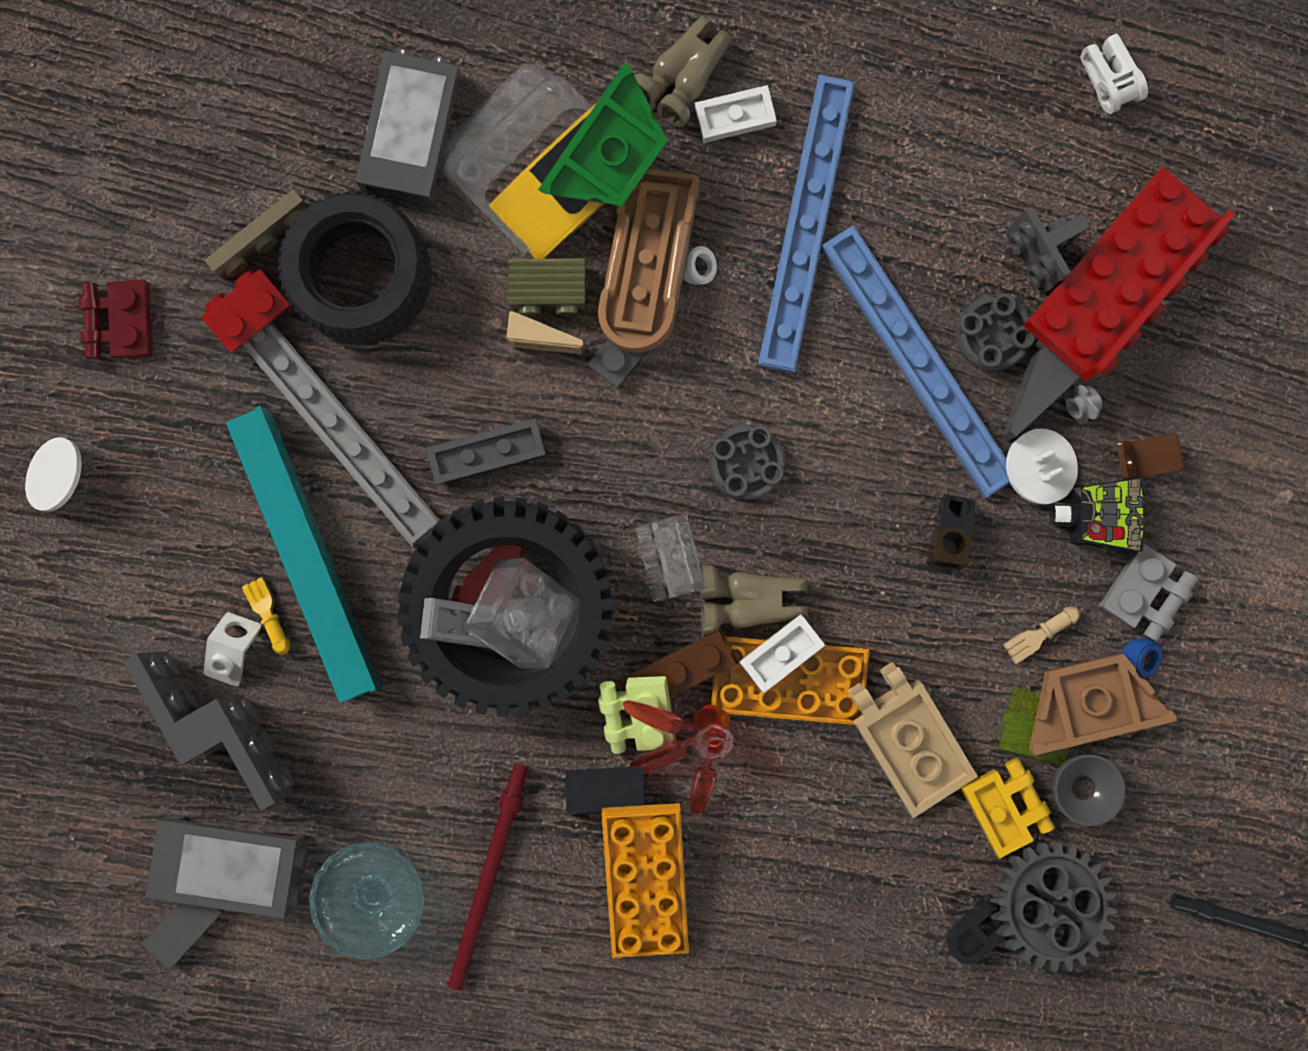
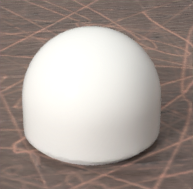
[683,246,717,285]

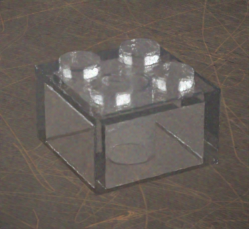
[464,558,579,669]

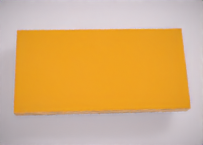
[710,636,869,725]
[602,803,689,958]

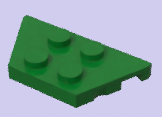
[538,62,668,207]

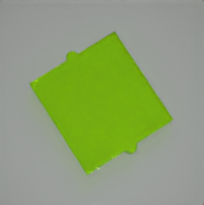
[998,687,1069,765]

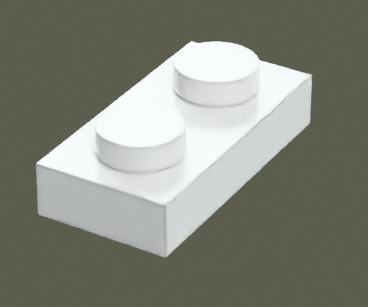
[694,85,777,143]
[739,614,825,693]

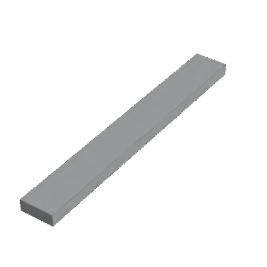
[243,322,440,548]

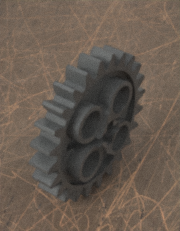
[990,842,1118,973]

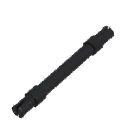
[1170,893,1308,951]

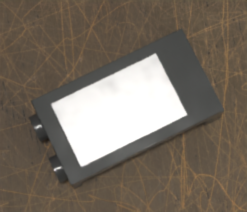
[355,50,463,207]
[145,814,309,919]

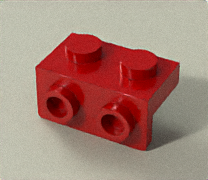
[201,269,292,353]

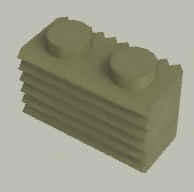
[508,258,587,317]

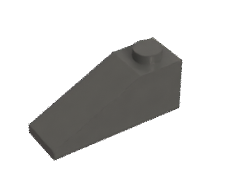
[1002,340,1080,441]

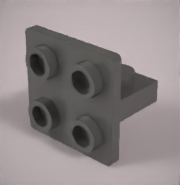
[1008,207,1089,293]

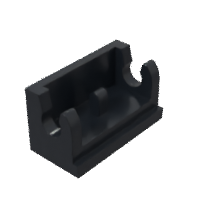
[565,766,645,815]

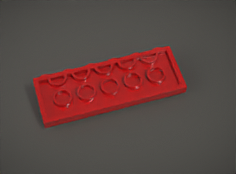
[1022,167,1236,382]

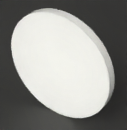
[1006,429,1078,505]
[25,437,82,512]

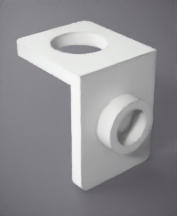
[203,612,261,687]

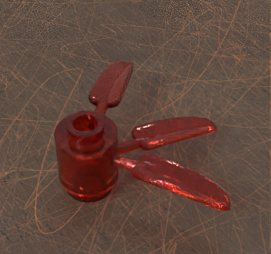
[623,700,734,814]

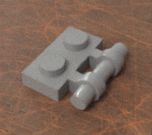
[1098,543,1198,643]

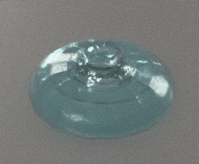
[309,842,425,960]

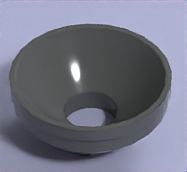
[1052,754,1126,826]

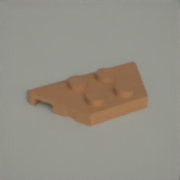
[1029,654,1177,756]

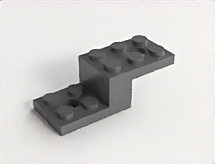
[122,651,295,811]

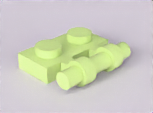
[598,676,677,754]

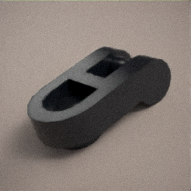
[946,894,1007,964]

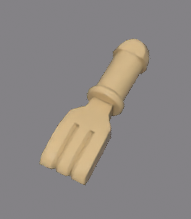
[1003,606,1080,664]

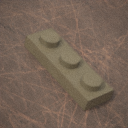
[204,189,309,280]

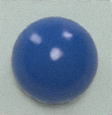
[1122,638,1162,678]

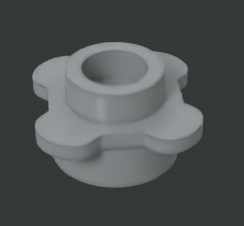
[1064,384,1102,425]

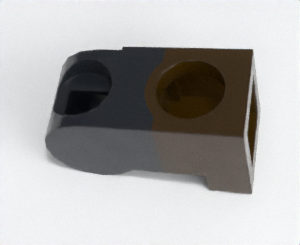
[926,494,976,571]

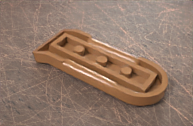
[598,169,700,352]

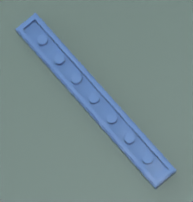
[758,75,855,374]
[821,225,1010,499]

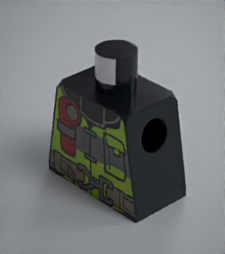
[1050,478,1143,553]

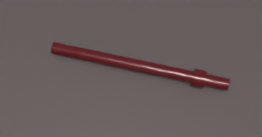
[447,762,529,990]

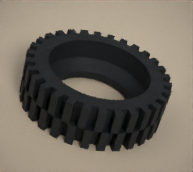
[397,497,614,717]

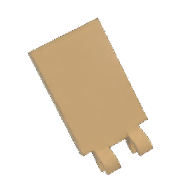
[847,662,978,818]

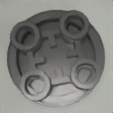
[955,294,1035,371]
[709,424,785,500]

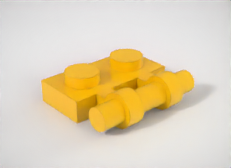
[961,758,1055,859]

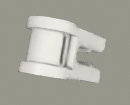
[1080,33,1148,114]

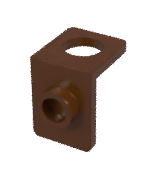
[1116,433,1184,480]

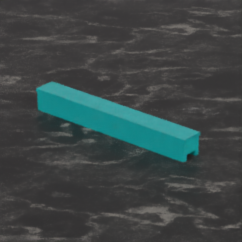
[225,406,383,703]

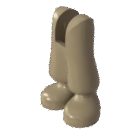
[634,15,733,127]
[700,565,808,637]

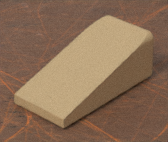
[506,311,585,355]

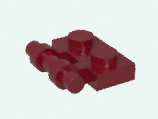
[78,279,153,360]

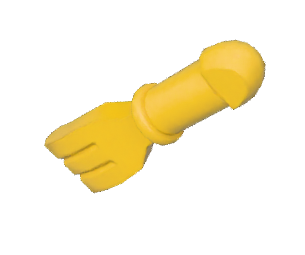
[242,576,290,655]

